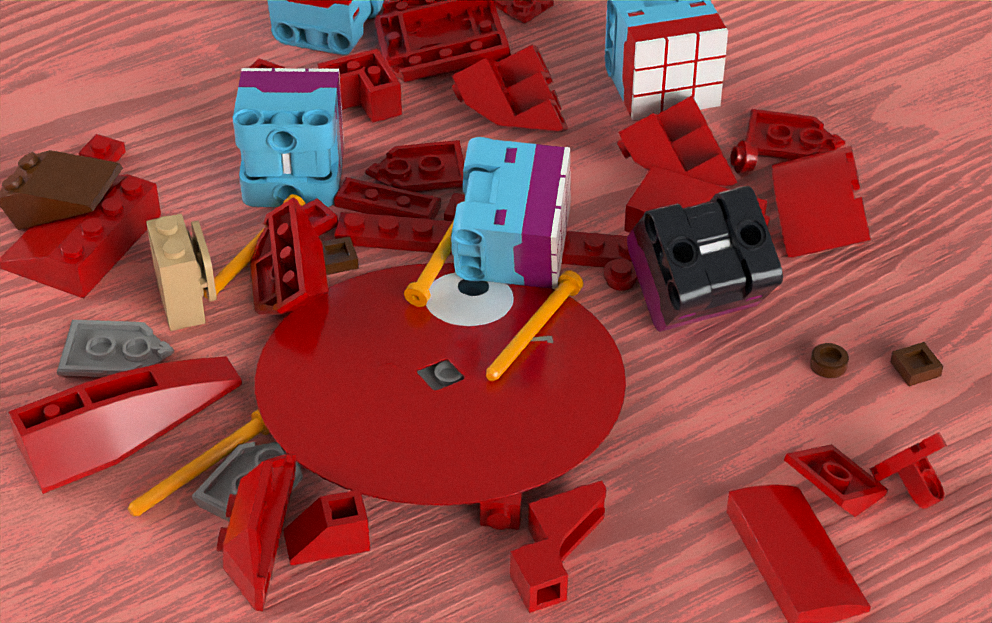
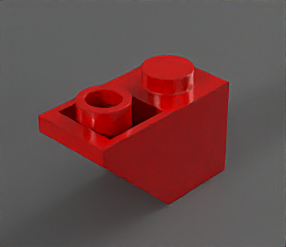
[283,489,370,566]

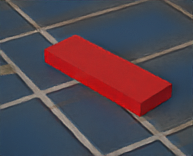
[334,177,441,220]

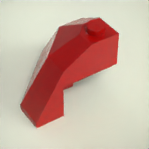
[452,45,568,132]
[617,96,738,186]

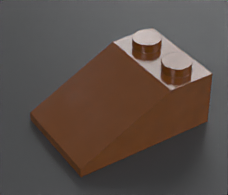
[0,150,123,230]

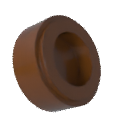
[810,343,849,378]

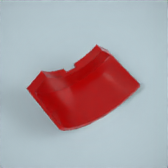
[772,146,872,258]

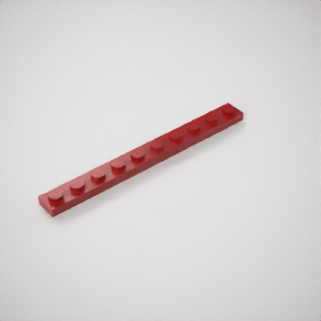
[335,212,632,268]

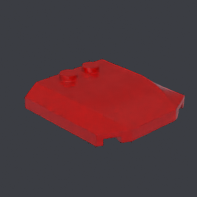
[374,0,511,82]

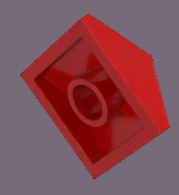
[784,444,889,517]

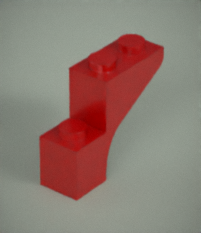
[510,480,606,613]

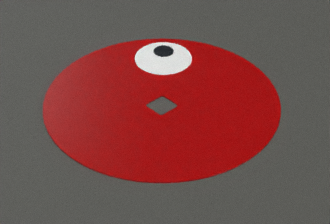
[255,263,626,505]

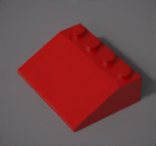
[0,174,161,299]

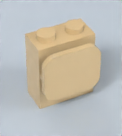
[146,214,217,331]

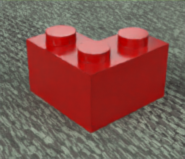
[318,48,402,123]

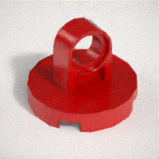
[869,432,947,509]

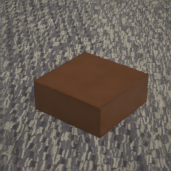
[322,236,359,275]
[890,342,943,386]

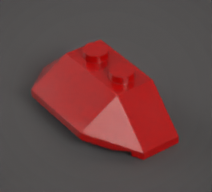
[250,197,329,315]
[217,453,296,611]

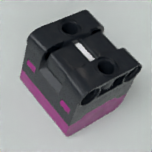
[627,185,783,332]

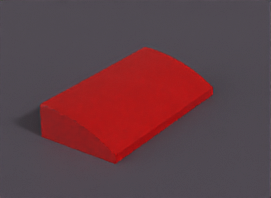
[726,485,871,623]

